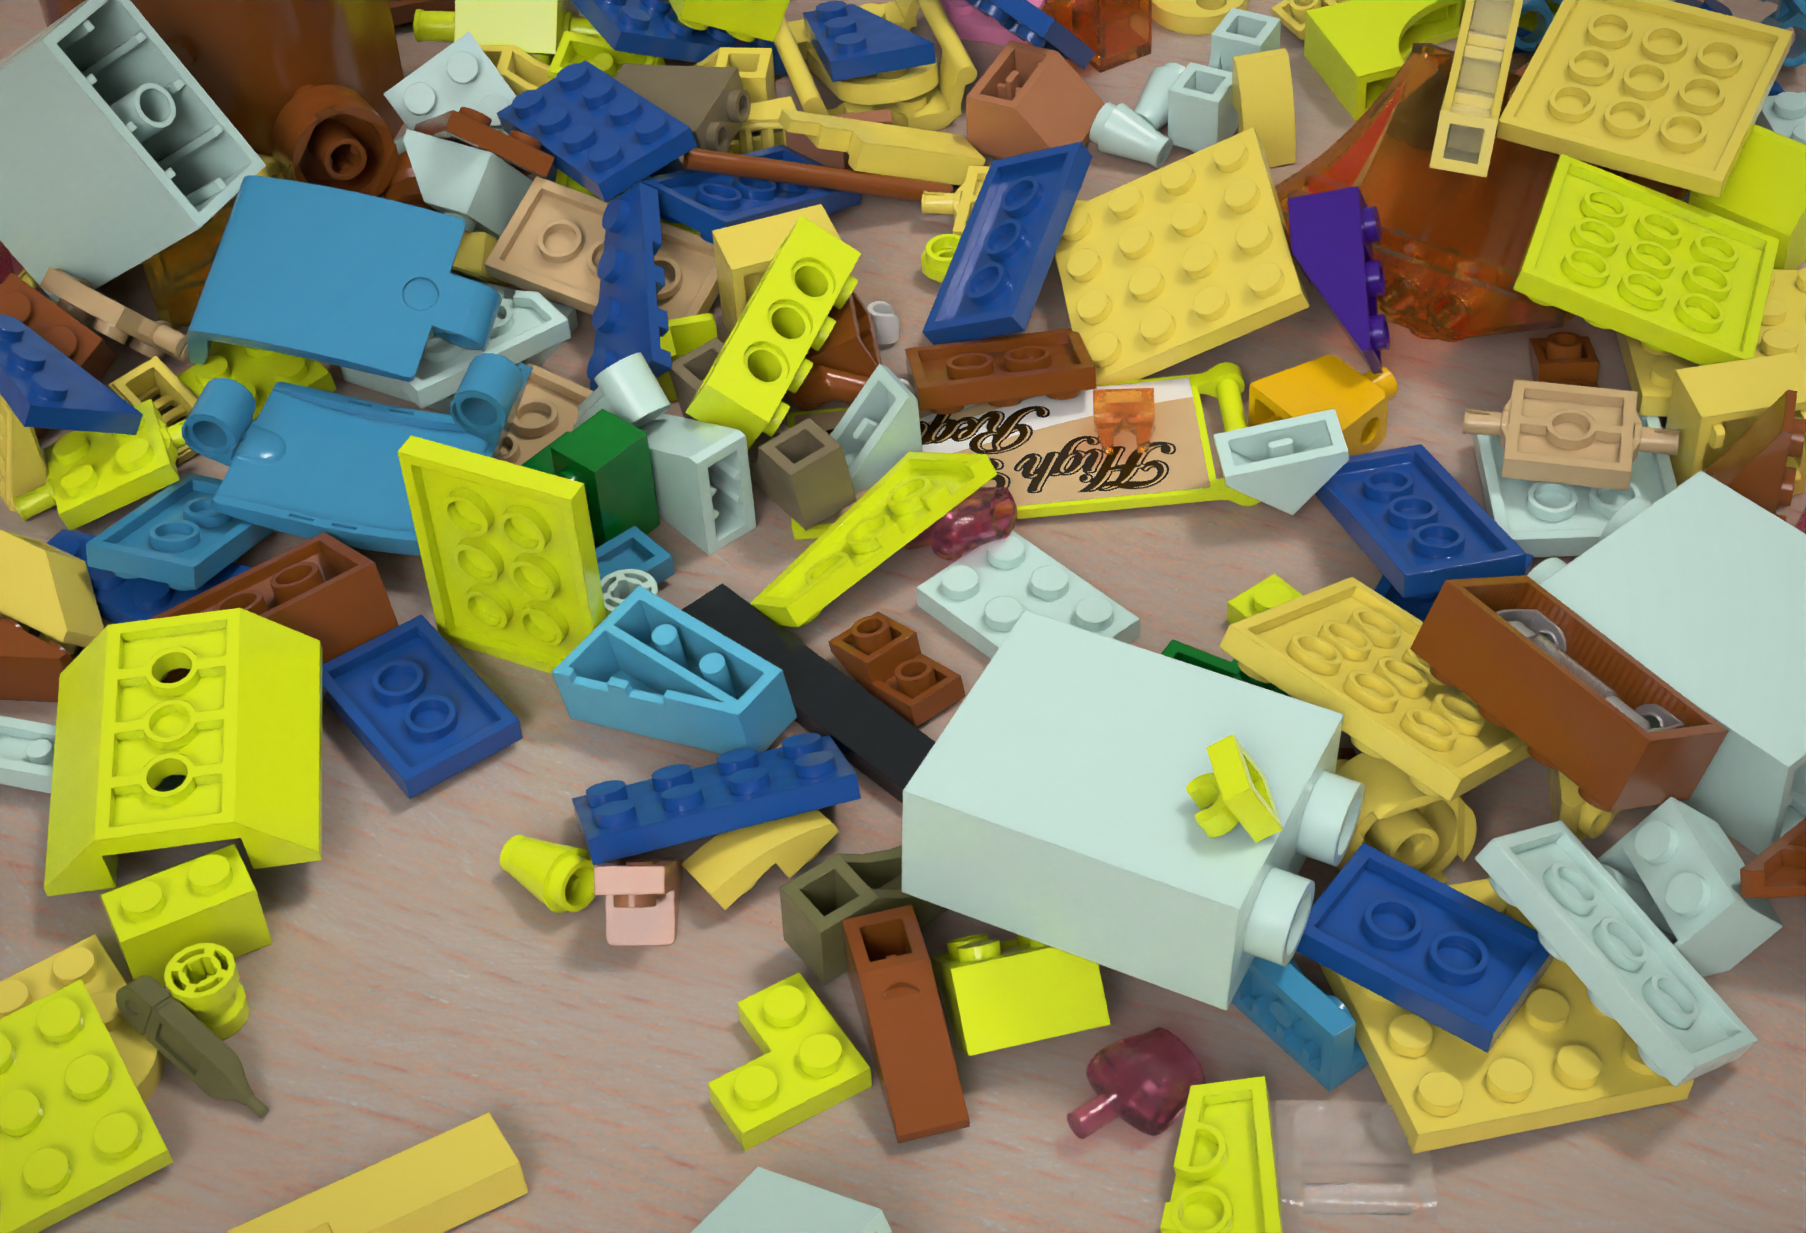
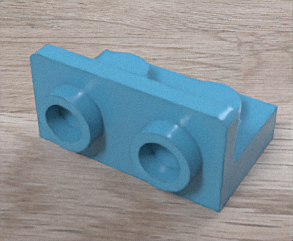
[1231,956,1369,1092]

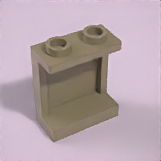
[614,64,751,152]

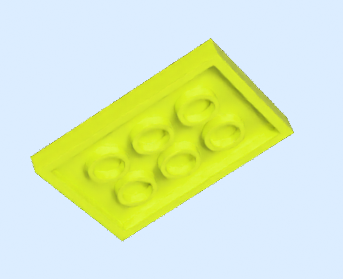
[397,435,607,674]

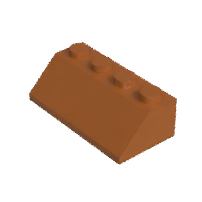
[148,532,399,683]

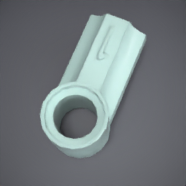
[573,352,671,429]

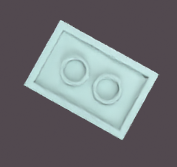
[916,527,1140,659]

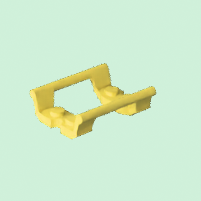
[774,0,977,131]

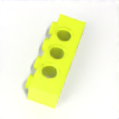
[685,215,861,450]

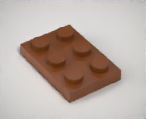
[413,107,555,181]
[905,328,1097,414]

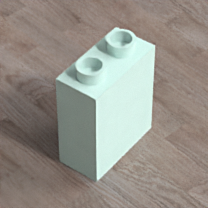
[0,0,266,302]
[1527,470,1806,855]
[901,610,1365,1010]

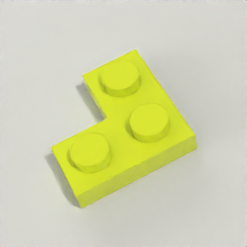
[707,972,873,1151]

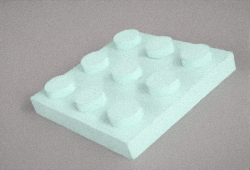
[1472,411,1677,558]

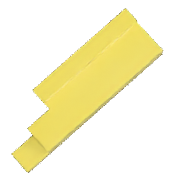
[778,109,986,186]
[227,1112,529,1233]

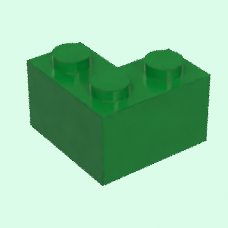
[521,409,660,549]

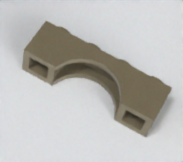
[669,337,857,531]

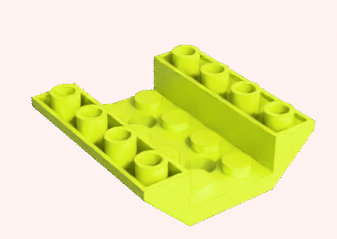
[44,608,323,896]

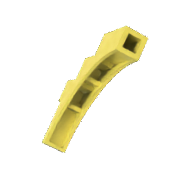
[1429,0,1523,178]

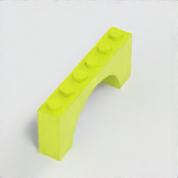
[1304,0,1559,121]

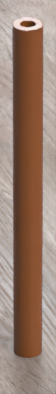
[683,148,952,202]

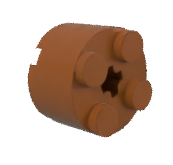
[271,84,398,197]

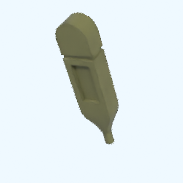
[116,975,269,1118]

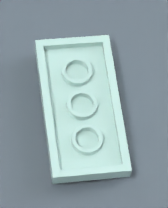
[1475,820,1758,1087]

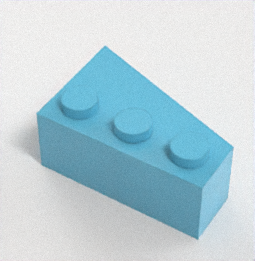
[552,585,797,754]

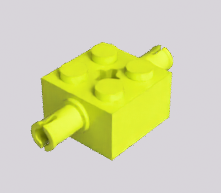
[413,0,604,65]

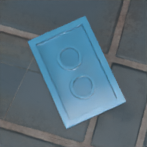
[86,473,275,591]

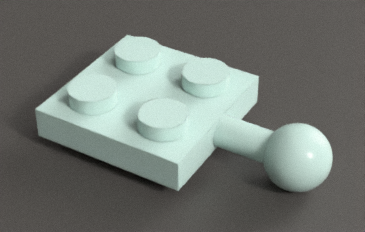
[384,32,516,155]

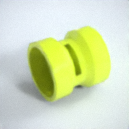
[164,943,250,1040]

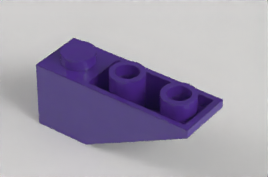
[1288,186,1390,374]

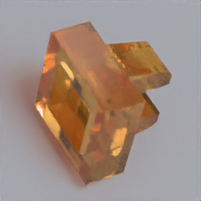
[1093,388,1155,455]

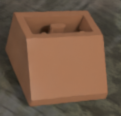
[966,41,1105,159]

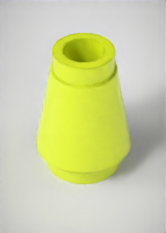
[500,835,597,913]

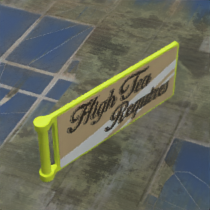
[787,362,1261,540]

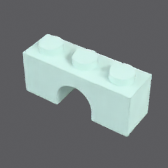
[1168,8,1281,153]

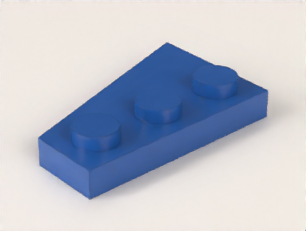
[803,1,936,82]
[0,314,143,435]

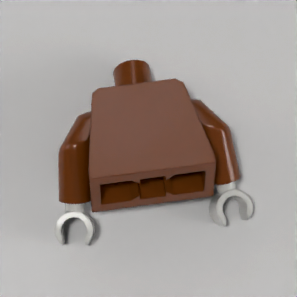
[753,290,915,411]

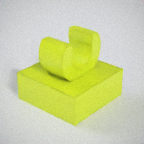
[1186,734,1283,843]

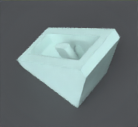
[830,364,923,494]
[1213,409,1349,515]

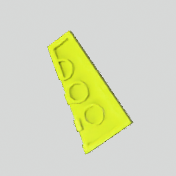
[750,452,997,627]
[1160,1076,1283,1233]

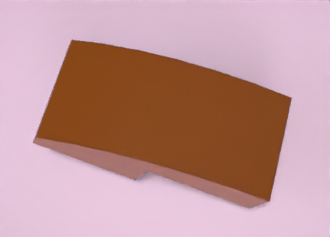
[1529,332,1599,388]
[828,611,966,727]

